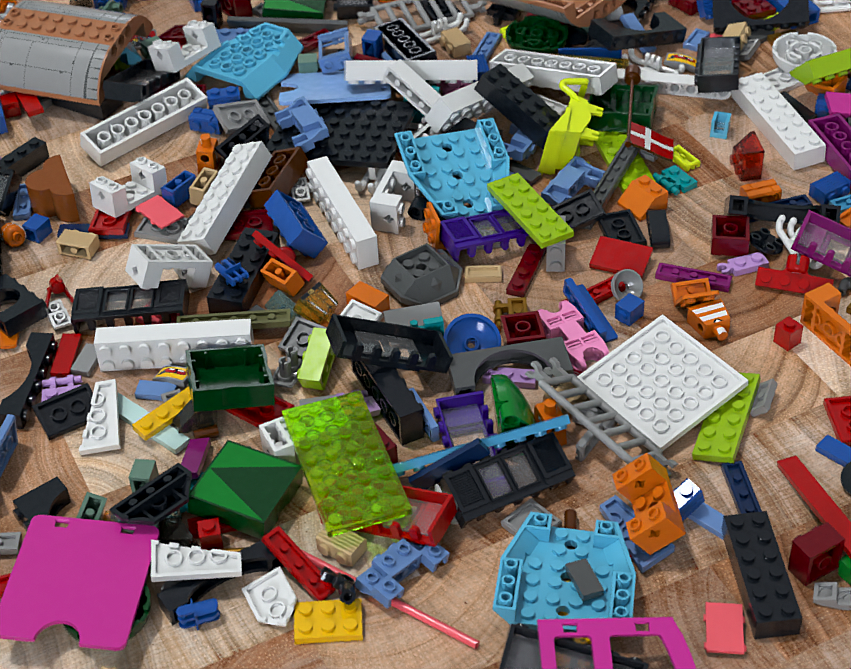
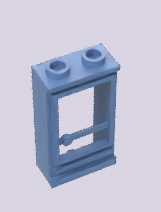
[318,27,353,74]

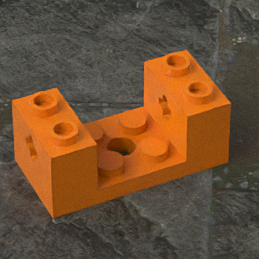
[800,283,851,366]
[612,453,686,555]

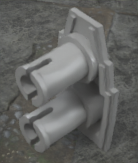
[272,345,303,388]

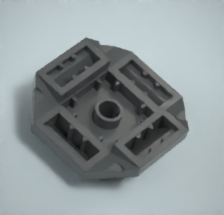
[381,243,463,306]

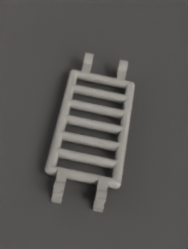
[357,0,487,32]
[525,357,678,477]

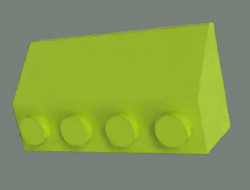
[789,48,851,85]

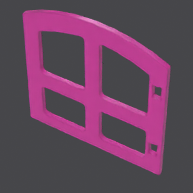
[537,617,696,669]

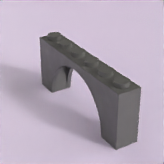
[448,337,573,395]

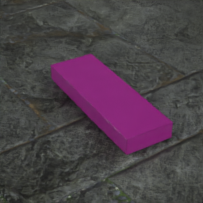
[181,438,211,479]

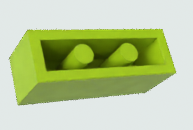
[297,327,335,390]

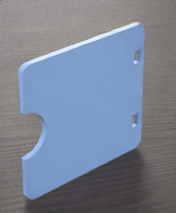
[279,70,391,106]

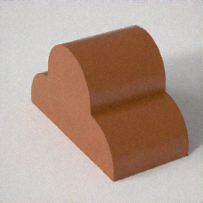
[25,154,80,222]

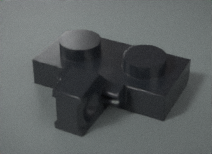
[487,3,521,26]

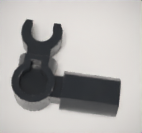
[320,566,356,605]

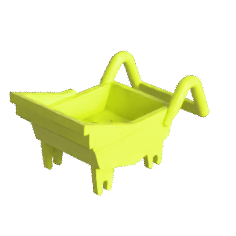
[538,78,604,175]

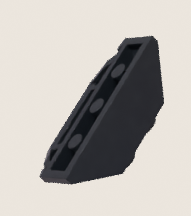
[215,114,270,160]
[109,463,192,525]

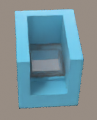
[710,111,732,139]

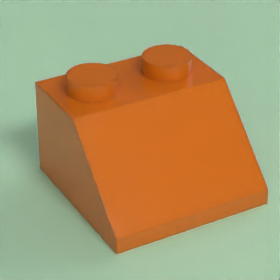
[804,75,848,95]
[617,174,668,222]

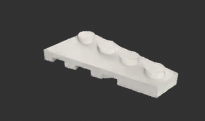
[79,379,121,456]
[151,540,242,582]

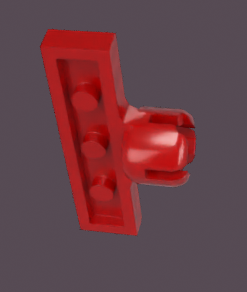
[251,230,314,282]
[755,254,834,294]

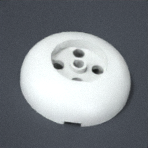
[772,32,837,74]

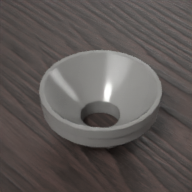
[611,269,643,301]

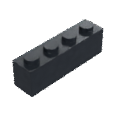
[0,137,50,178]

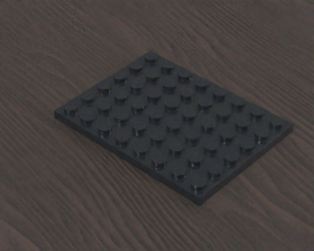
[266,100,418,169]

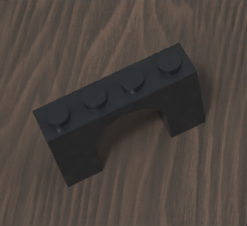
[0,274,48,337]

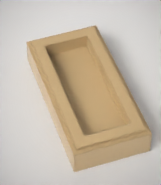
[465,265,502,283]

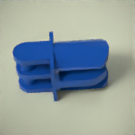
[214,257,249,287]
[176,598,220,630]

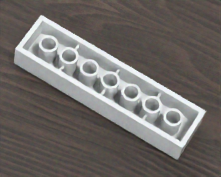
[489,49,618,96]
[344,60,478,84]
[424,63,534,134]
[731,72,826,171]
[80,78,207,167]
[177,141,272,255]
[306,156,379,270]
[94,319,255,372]

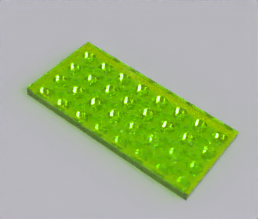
[282,390,412,538]

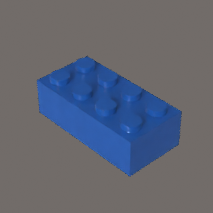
[264,190,328,259]

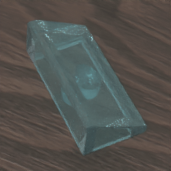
[265,290,302,323]

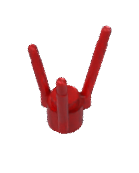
[45,274,74,309]

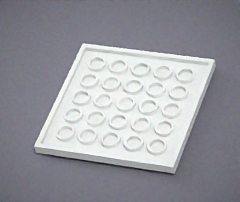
[577,314,749,451]

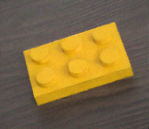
[294,598,363,644]

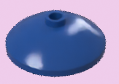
[443,313,501,354]

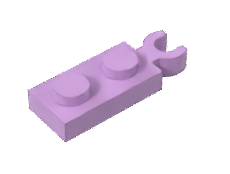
[717,251,769,276]
[482,367,536,389]

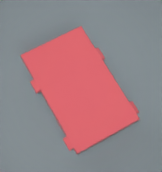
[135,195,185,230]
[703,602,746,655]

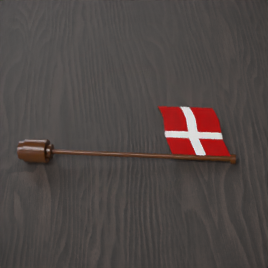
[624,64,674,162]

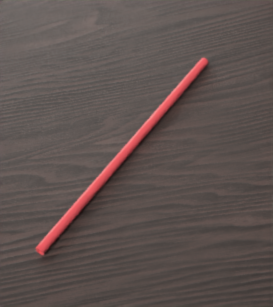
[301,549,480,649]

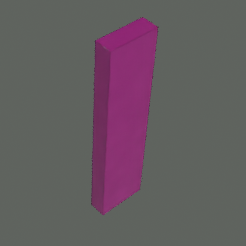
[655,262,732,293]

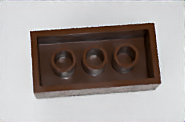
[247,146,309,210]

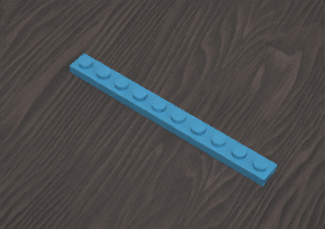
[365,414,571,482]

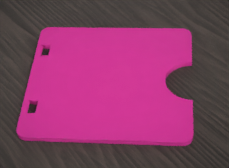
[0,515,160,651]

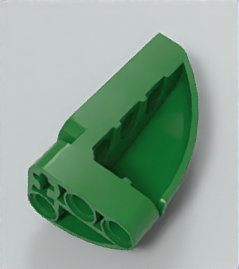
[490,374,536,457]

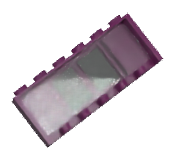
[791,210,851,277]

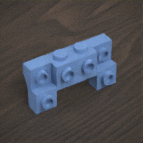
[274,96,329,153]
[503,124,538,161]
[541,156,606,206]
[355,538,450,609]

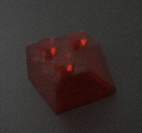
[730,131,765,182]

